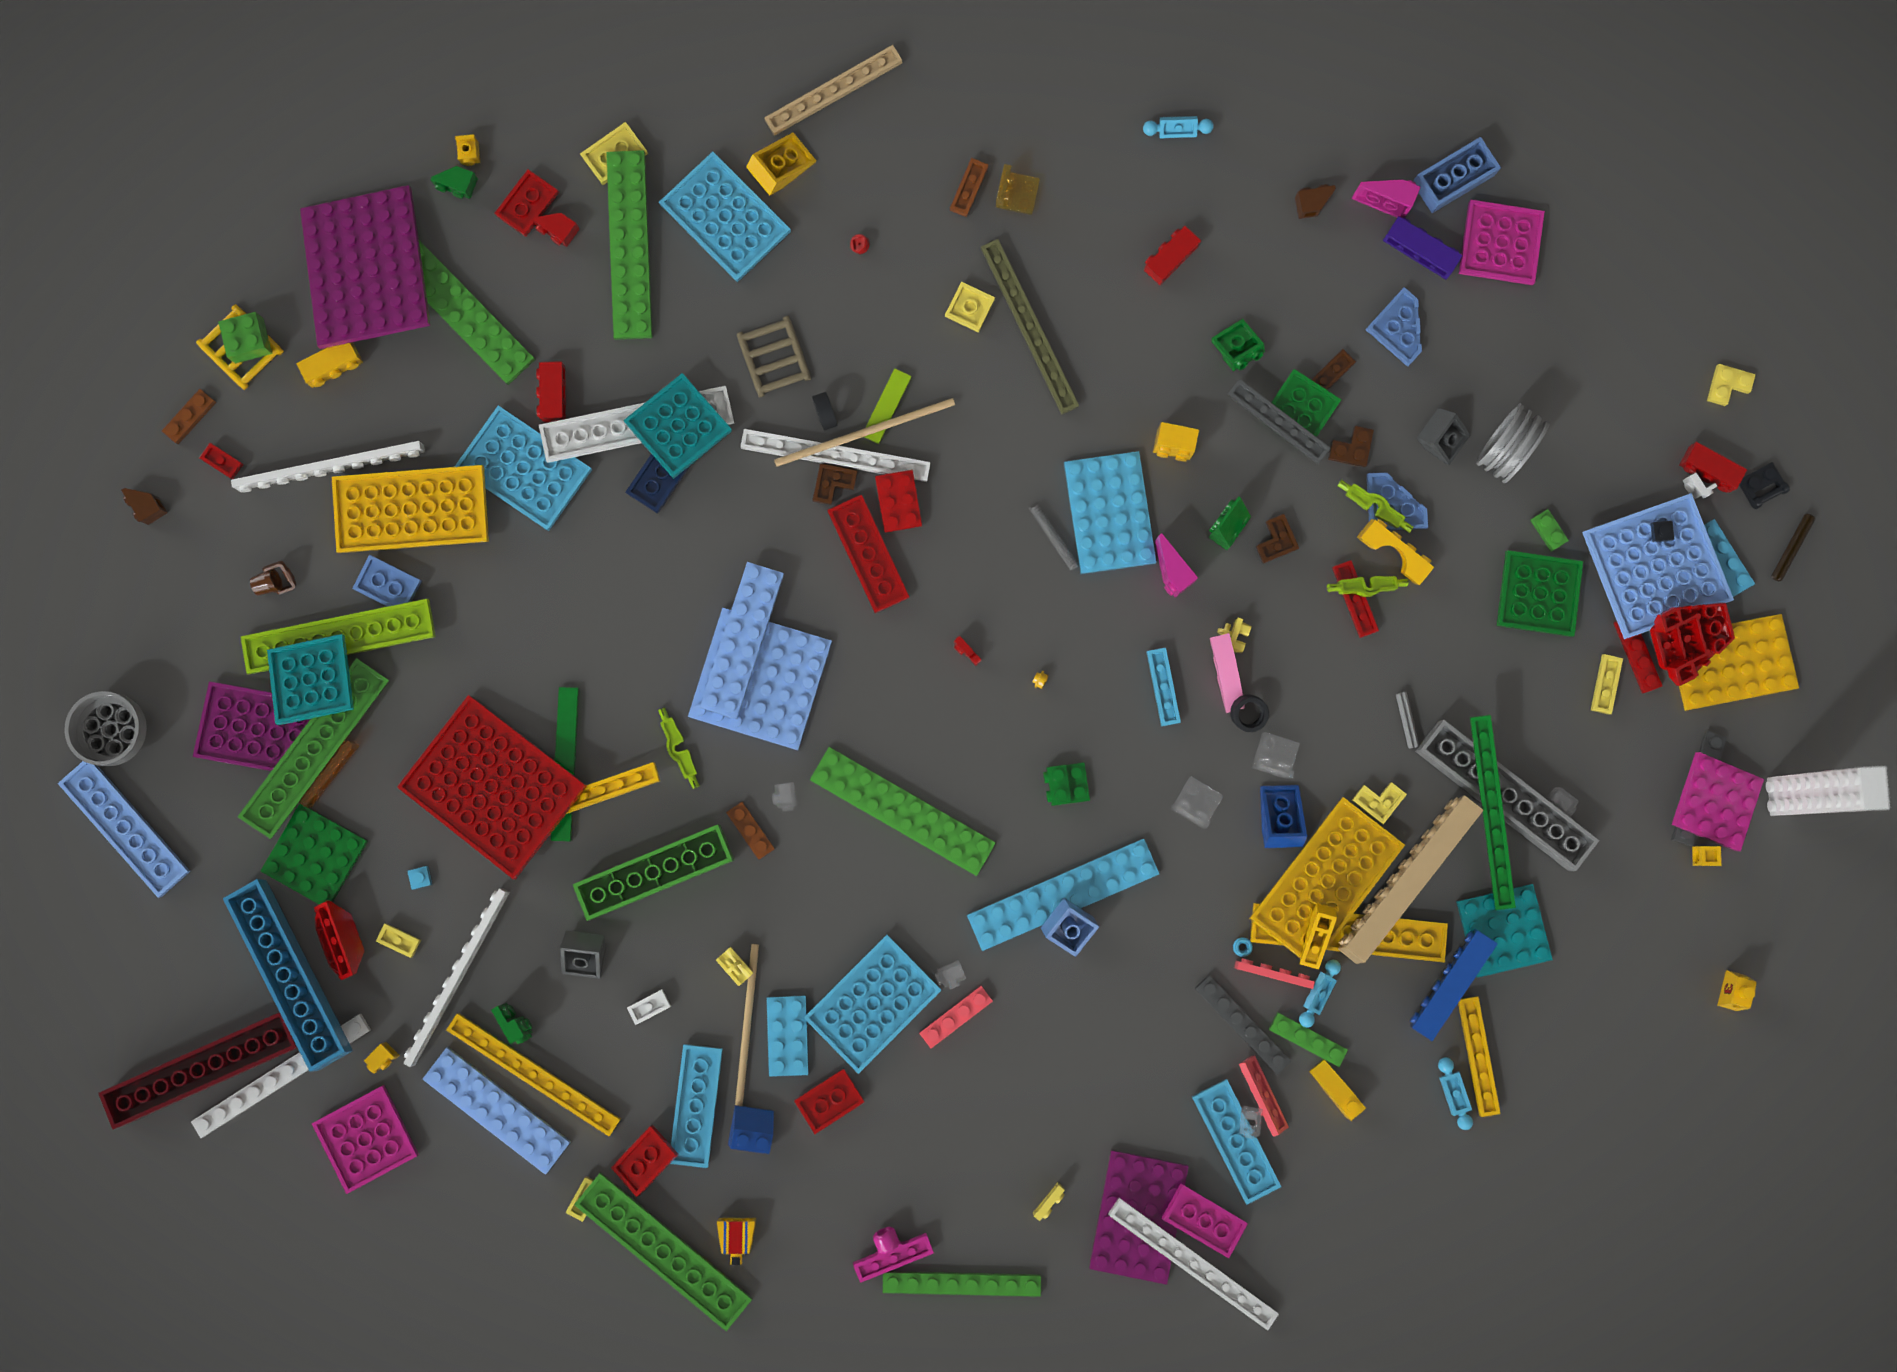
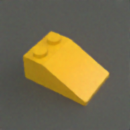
[746,132,817,196]

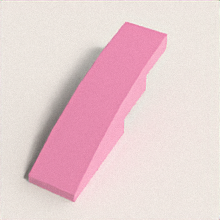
[1210,633,1245,713]

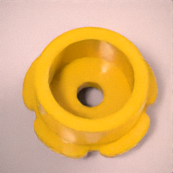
[1032,671,1049,689]

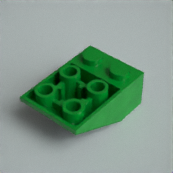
[1208,496,1251,550]

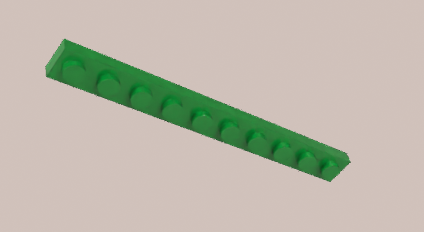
[1470,714,1516,910]

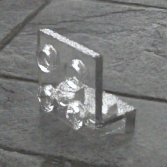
[1252,732,1300,780]
[1171,777,1223,829]

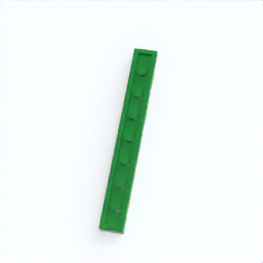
[551,687,579,842]

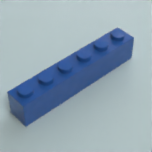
[1410,929,1498,1041]

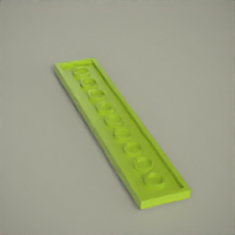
[240,599,436,674]

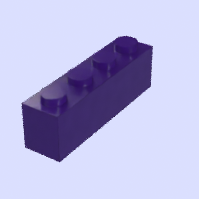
[1382,216,1463,280]

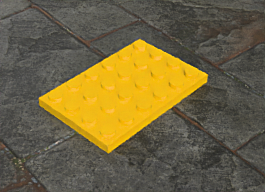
[1679,614,1799,711]

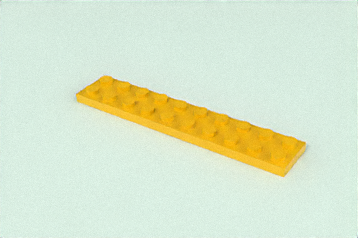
[1250,903,1448,963]

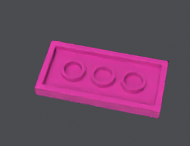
[1162,1183,1248,1258]

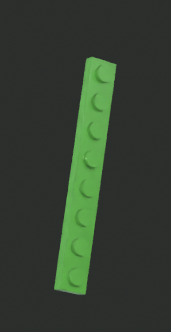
[883,1271,1041,1297]

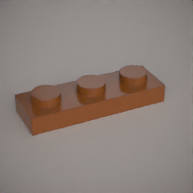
[950,158,989,217]
[162,389,217,444]
[726,802,775,860]

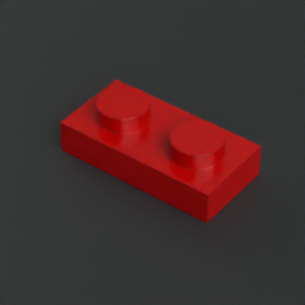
[199,443,244,479]

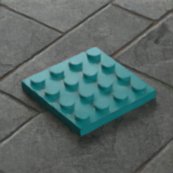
[623,373,732,479]
[267,634,354,725]
[1456,884,1553,978]

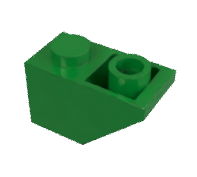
[430,166,478,199]

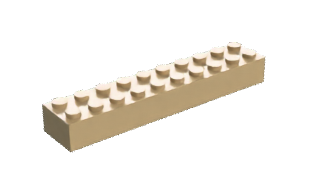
[1338,795,1483,964]

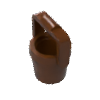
[250,561,296,596]

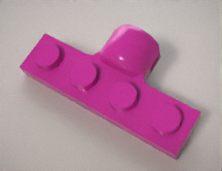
[853,1227,934,1283]

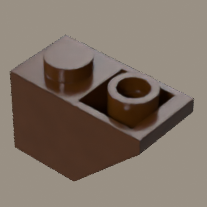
[1295,184,1336,219]
[121,488,168,525]

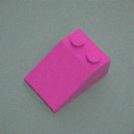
[1351,180,1420,218]
[1155,533,1198,598]

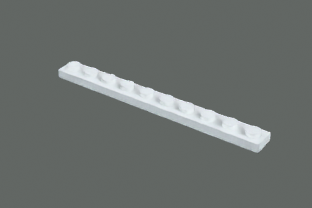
[741,429,930,482]
[231,441,425,492]
[403,888,510,1067]
[191,1014,371,1138]
[1108,1198,1279,1330]

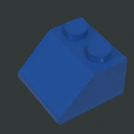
[728,1105,774,1154]

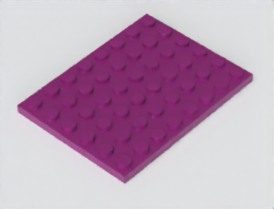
[300,185,431,349]

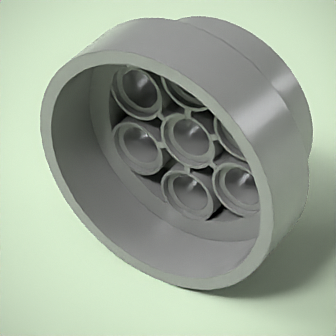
[65,691,147,766]

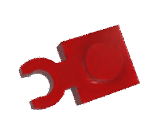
[954,635,981,666]

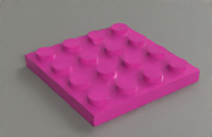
[1459,200,1545,285]
[1672,752,1764,852]
[312,1085,419,1194]

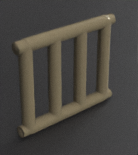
[737,316,811,397]

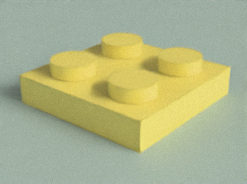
[945,282,995,333]

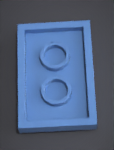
[352,555,422,607]

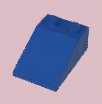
[1260,785,1307,848]

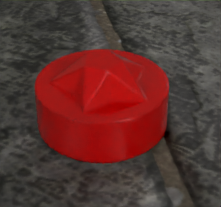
[850,234,870,254]

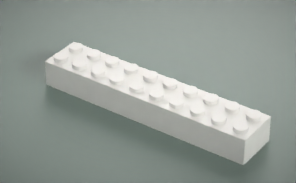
[1766,767,1890,816]

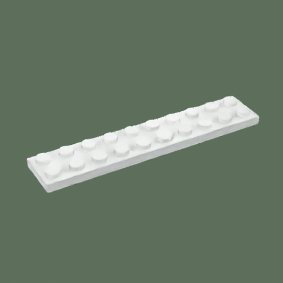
[539,386,734,463]

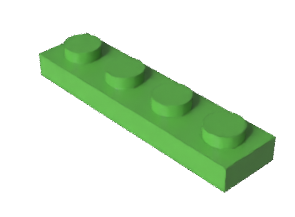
[1268,1012,1348,1067]

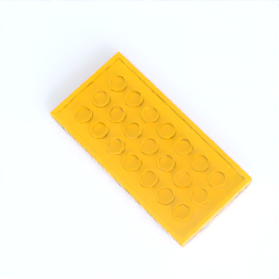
[332,465,489,553]
[1249,797,1405,958]

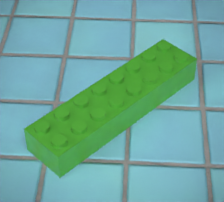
[573,824,735,921]

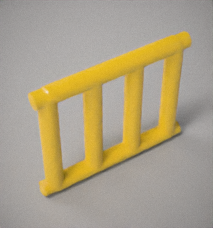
[196,304,284,390]

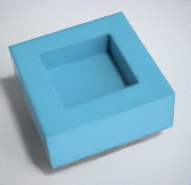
[407,866,433,890]

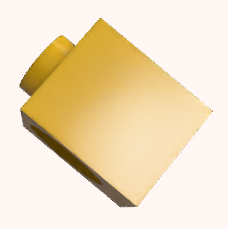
[1692,846,1722,866]

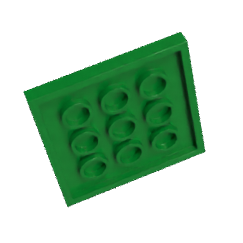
[1496,550,1583,637]
[260,803,368,905]

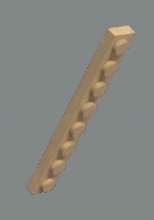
[765,45,902,136]

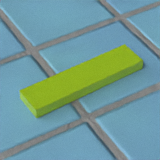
[864,368,912,444]

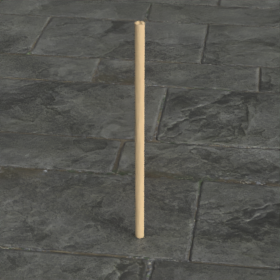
[774,398,955,467]
[735,944,759,1106]

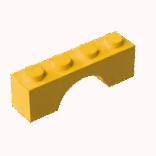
[1357,519,1434,585]

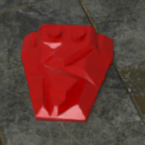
[1650,602,1735,686]

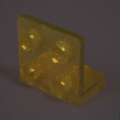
[996,164,1040,215]

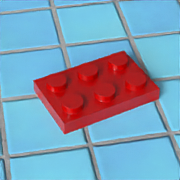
[494,169,559,237]
[875,470,922,533]
[794,1068,865,1134]
[611,1125,679,1197]

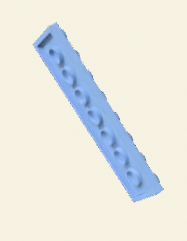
[700,562,784,719]
[58,761,190,898]
[422,1047,571,1175]

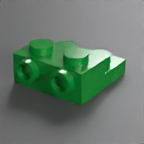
[1211,319,1265,372]
[1043,763,1090,806]
[491,1003,533,1045]

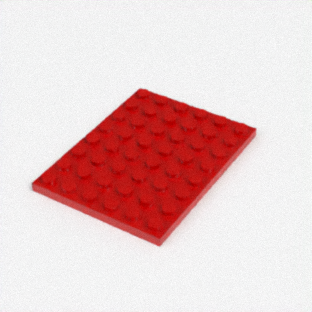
[397,695,587,880]

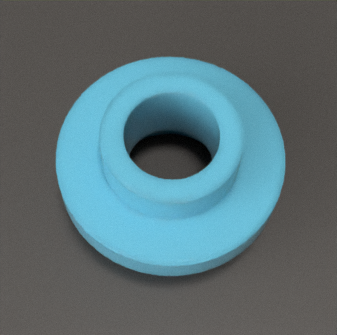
[1233,937,1253,957]

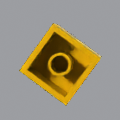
[1153,422,1199,461]

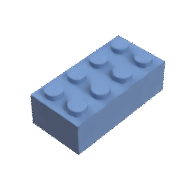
[1413,137,1501,213]

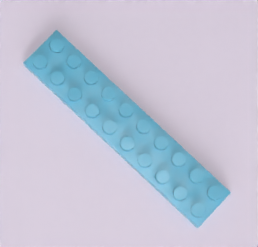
[967,839,1159,951]

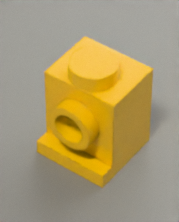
[455,134,480,166]
[364,1042,400,1074]

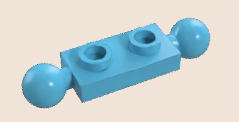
[1143,116,1214,138]
[1299,960,1341,1028]
[1438,1057,1473,1130]

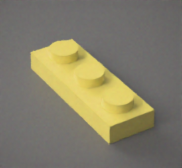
[1591,654,1623,715]

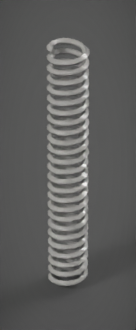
[1029,505,1078,570]

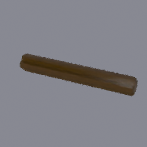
[1771,514,1815,582]

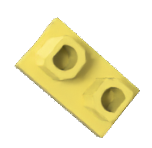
[1217,617,1252,653]
[716,947,754,986]

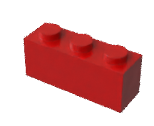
[1144,226,1201,286]
[536,362,566,423]
[1679,442,1747,493]

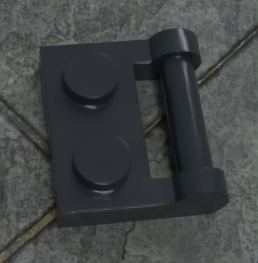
[1739,462,1790,509]

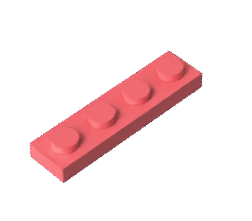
[1234,958,1315,989]
[919,986,993,1049]
[1239,1055,1289,1136]

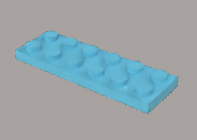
[670,1044,723,1168]
[1191,1079,1281,1205]

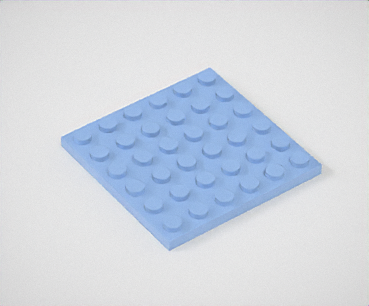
[1582,493,1734,639]
[688,608,832,750]

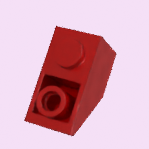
[533,213,580,247]

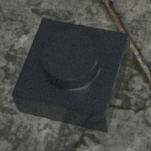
[1650,521,1675,542]

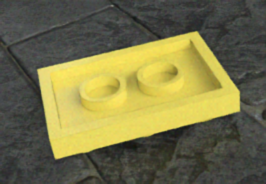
[580,122,648,185]

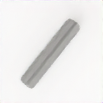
[1396,692,1419,748]

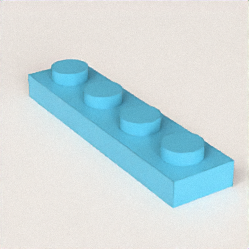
[1146,648,1181,727]

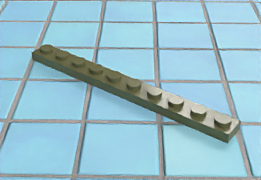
[981,239,1079,415]

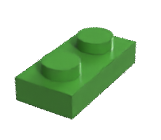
[1530,509,1569,551]

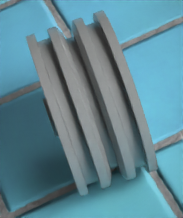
[1475,403,1550,484]

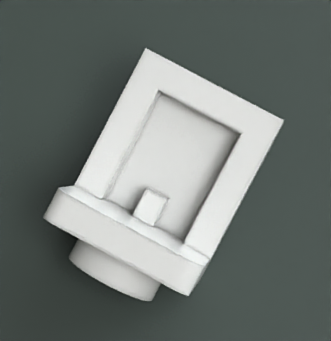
[1682,473,1717,499]

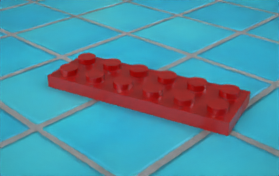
[827,494,910,614]

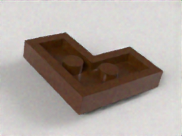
[1328,426,1374,468]
[813,464,858,505]
[1256,514,1299,564]

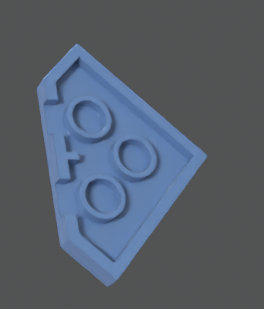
[1366,287,1422,367]
[1367,473,1428,530]

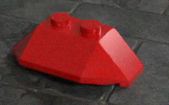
[314,901,365,980]

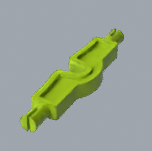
[1337,479,1414,533]
[1327,576,1409,597]
[658,708,700,789]

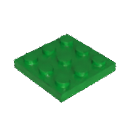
[1271,369,1342,437]

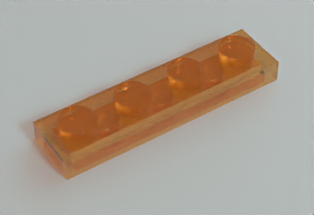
[299,740,359,808]

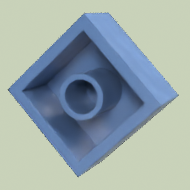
[1041,898,1099,957]

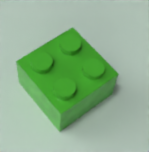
[218,312,272,364]

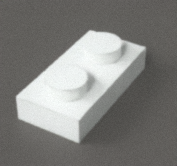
[627,989,671,1025]

